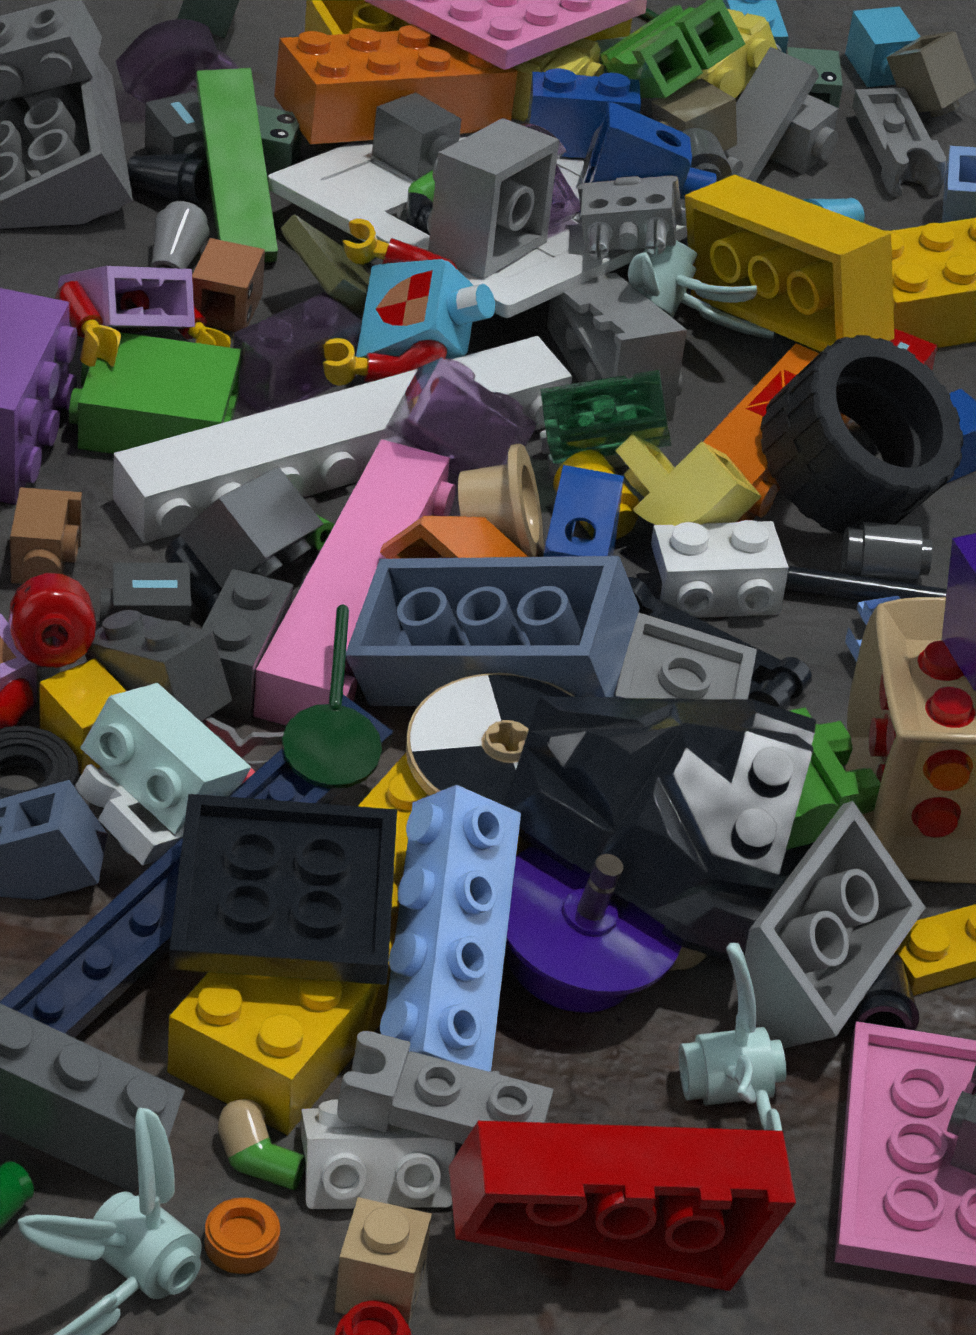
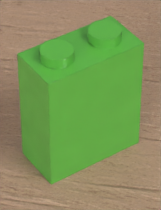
[69,332,241,454]

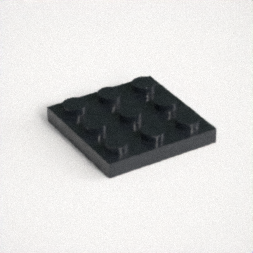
[169,794,397,985]

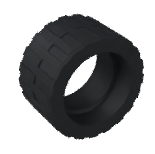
[761,335,963,536]

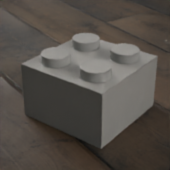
[427,118,559,279]

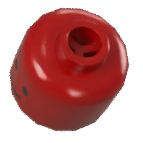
[9,573,96,668]

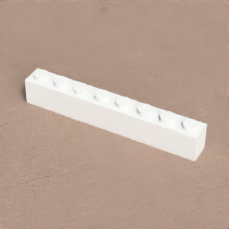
[113,336,572,543]

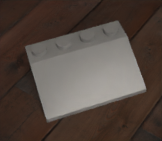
[0,54,133,229]

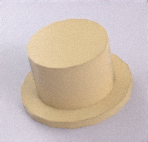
[458,444,544,557]

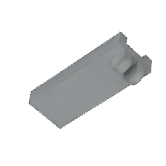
[724,47,819,182]

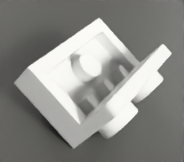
[651,520,789,618]
[301,1099,455,1209]

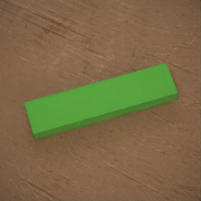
[196,68,278,262]

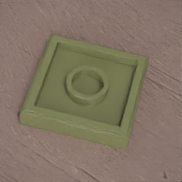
[281,214,371,317]

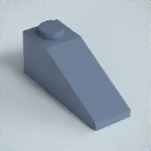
[0,780,108,900]

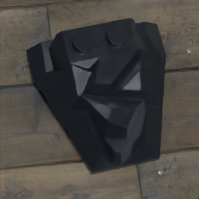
[505,696,816,962]

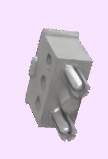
[578,175,682,259]

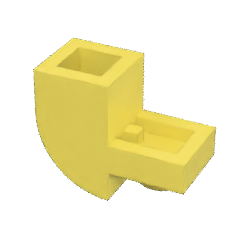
[615,434,762,526]

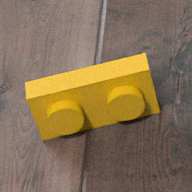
[894,904,976,996]

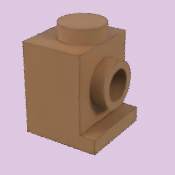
[10,487,82,584]

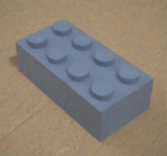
[346,556,640,706]

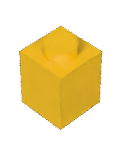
[40,658,126,775]

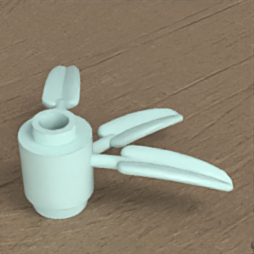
[628,241,774,338]
[678,943,786,1131]
[18,1108,202,1335]

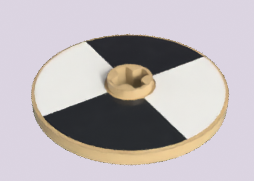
[406,673,575,806]

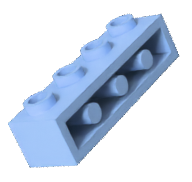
[380,785,521,1072]

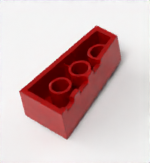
[449,1120,796,1291]

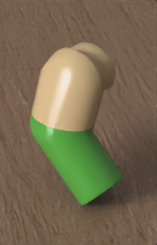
[218,1099,306,1190]

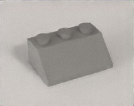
[737,801,926,1049]

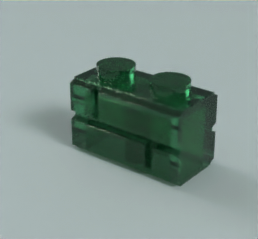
[540,370,672,464]

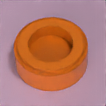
[204,1198,280,1274]

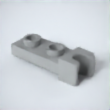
[852,87,946,198]
[337,1031,554,1144]

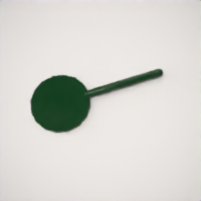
[282,604,382,789]

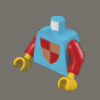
[323,218,495,386]

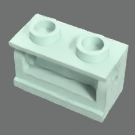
[80,683,251,834]

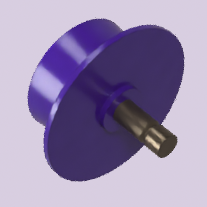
[505,846,681,1012]

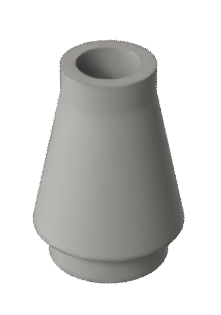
[150,201,209,269]

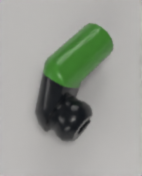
[406,170,435,236]

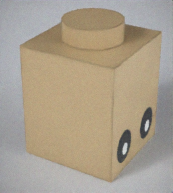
[335,1197,432,1326]

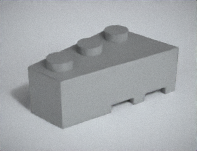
[547,272,687,426]

